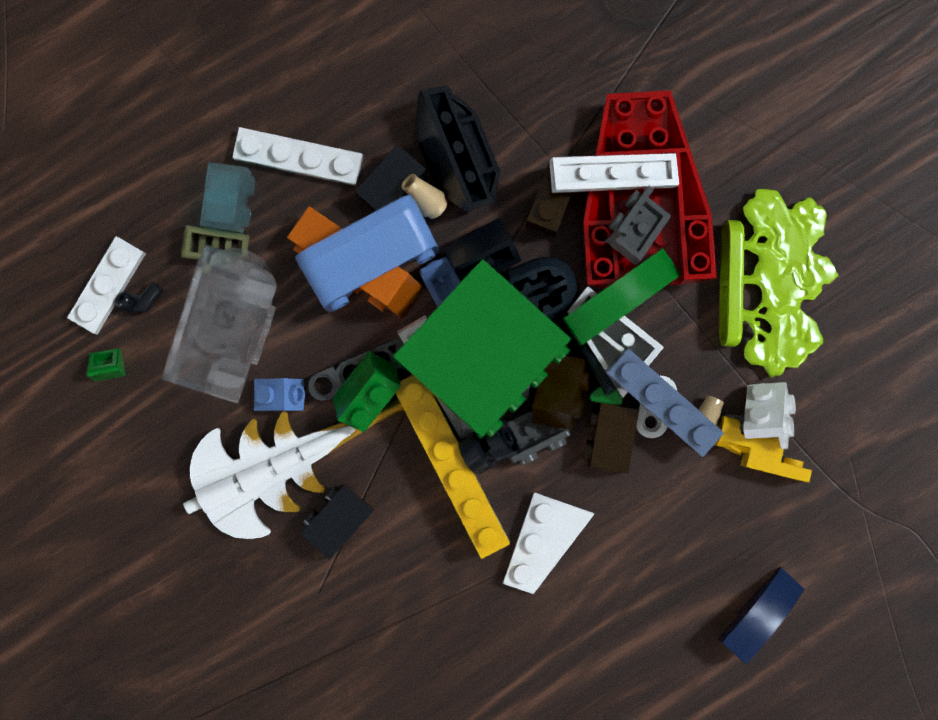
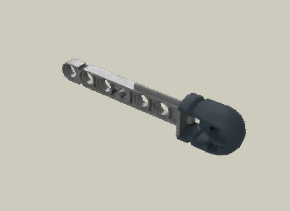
[308,256,578,401]

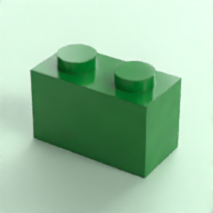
[333,351,401,432]

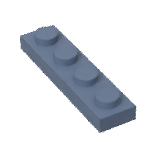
[605,347,724,457]

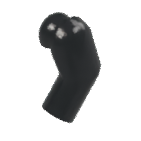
[115,281,164,314]

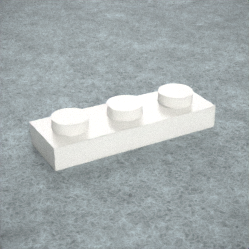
[67,236,146,335]

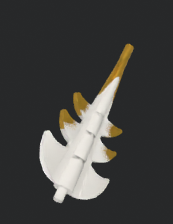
[183,399,404,539]

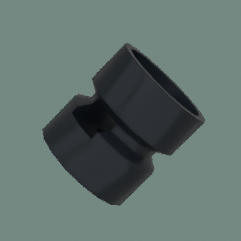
[458,418,519,475]

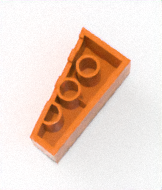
[287,206,424,319]

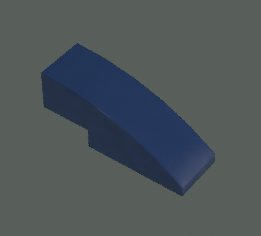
[718,567,805,665]

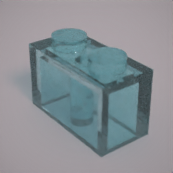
[200,162,255,234]

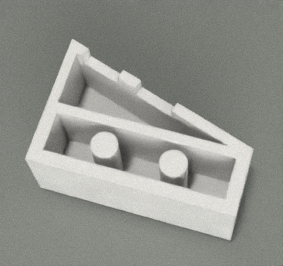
[567,287,664,398]

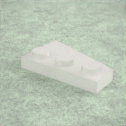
[503,492,595,594]

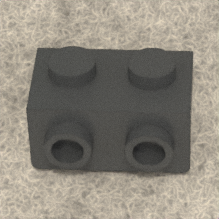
[605,185,671,265]
[507,410,571,466]

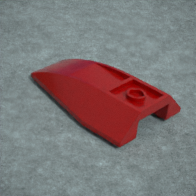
[583,90,717,288]

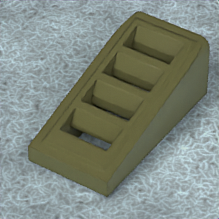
[180,225,249,267]

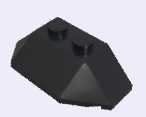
[415,85,500,212]

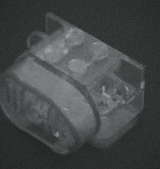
[162,245,277,403]

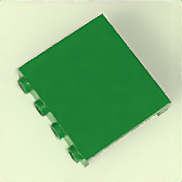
[393,259,571,439]

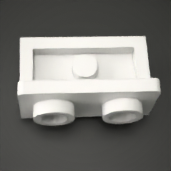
[743,382,796,449]

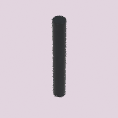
[557,313,616,395]

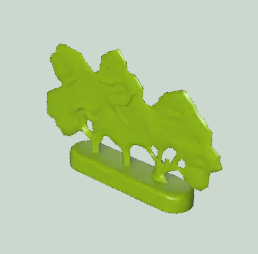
[719,189,839,378]

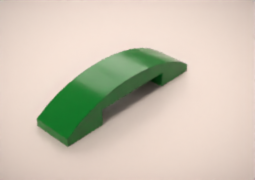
[562,249,682,346]

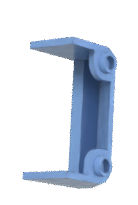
[295,195,440,313]

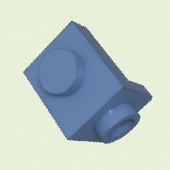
[419,257,460,308]
[254,378,305,411]

